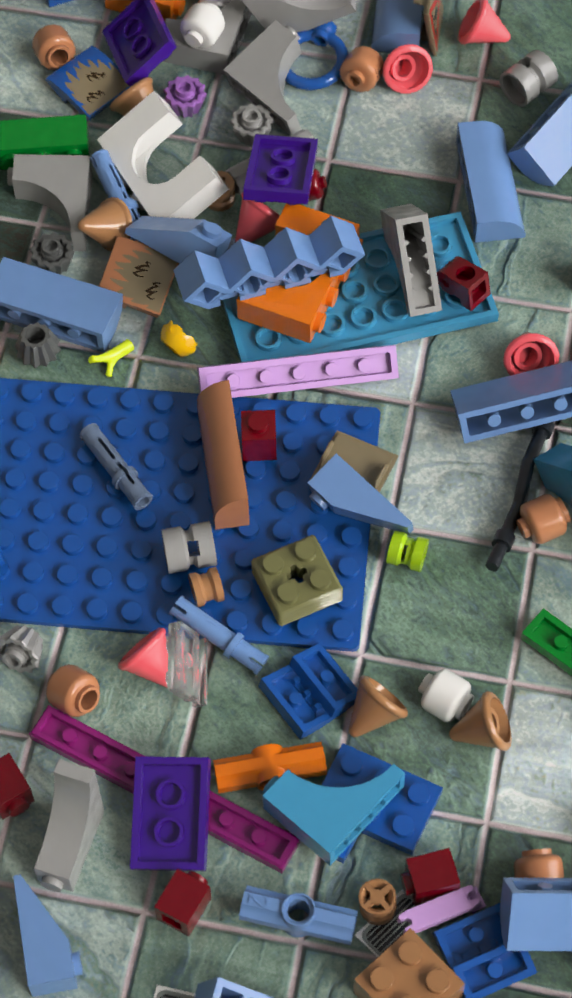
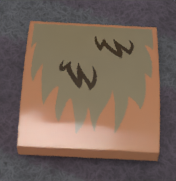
[99,236,179,318]

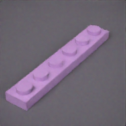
[197,344,399,398]

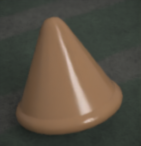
[110,77,154,116]
[77,197,132,251]
[348,675,408,737]
[449,691,512,751]

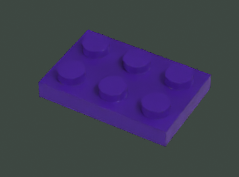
[102,0,177,87]
[243,134,318,205]
[130,757,211,872]

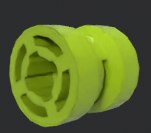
[386,530,429,572]

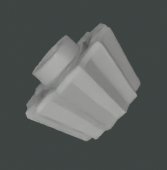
[230,103,274,146]
[0,625,43,673]

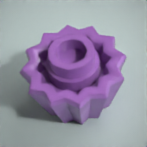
[163,75,207,118]

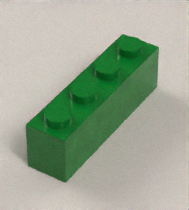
[0,114,90,170]

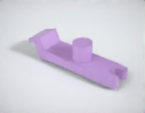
[397,885,486,934]

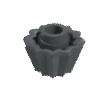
[29,232,75,275]
[15,322,61,368]

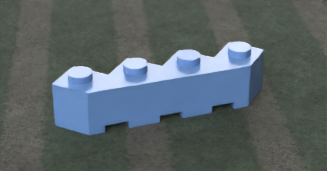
[173,216,365,309]

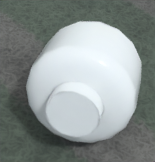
[180,2,225,48]
[418,669,474,723]

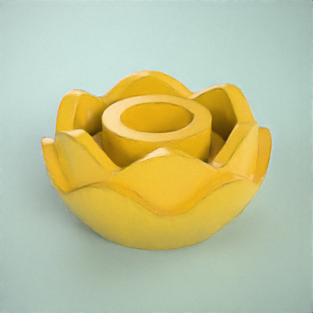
[161,321,198,357]

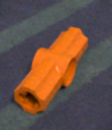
[213,741,327,794]

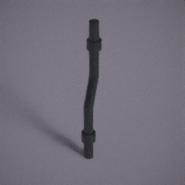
[485,422,555,572]

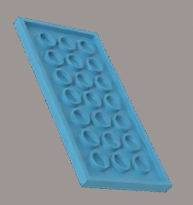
[222,211,499,362]

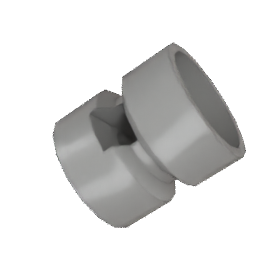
[499,50,558,107]
[161,521,217,574]

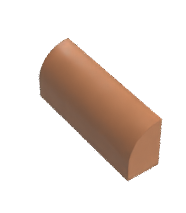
[197,380,250,530]

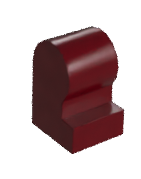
[437,256,491,311]

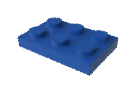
[321,743,443,856]

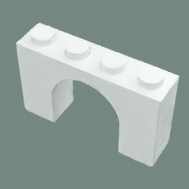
[97,91,229,219]

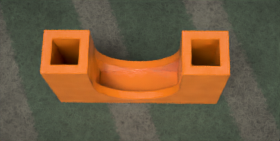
[236,203,363,343]

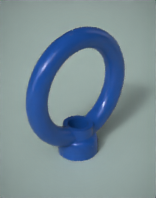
[286,21,348,90]

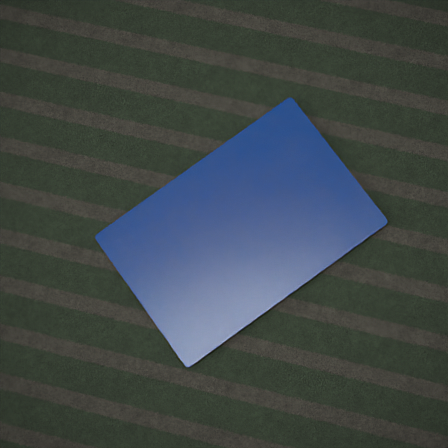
[0,378,380,652]

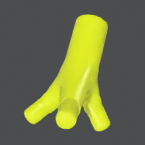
[88,339,134,377]

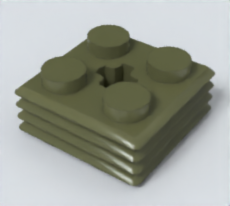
[251,535,343,626]

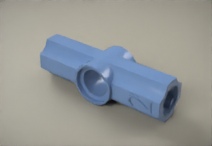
[239,885,358,945]

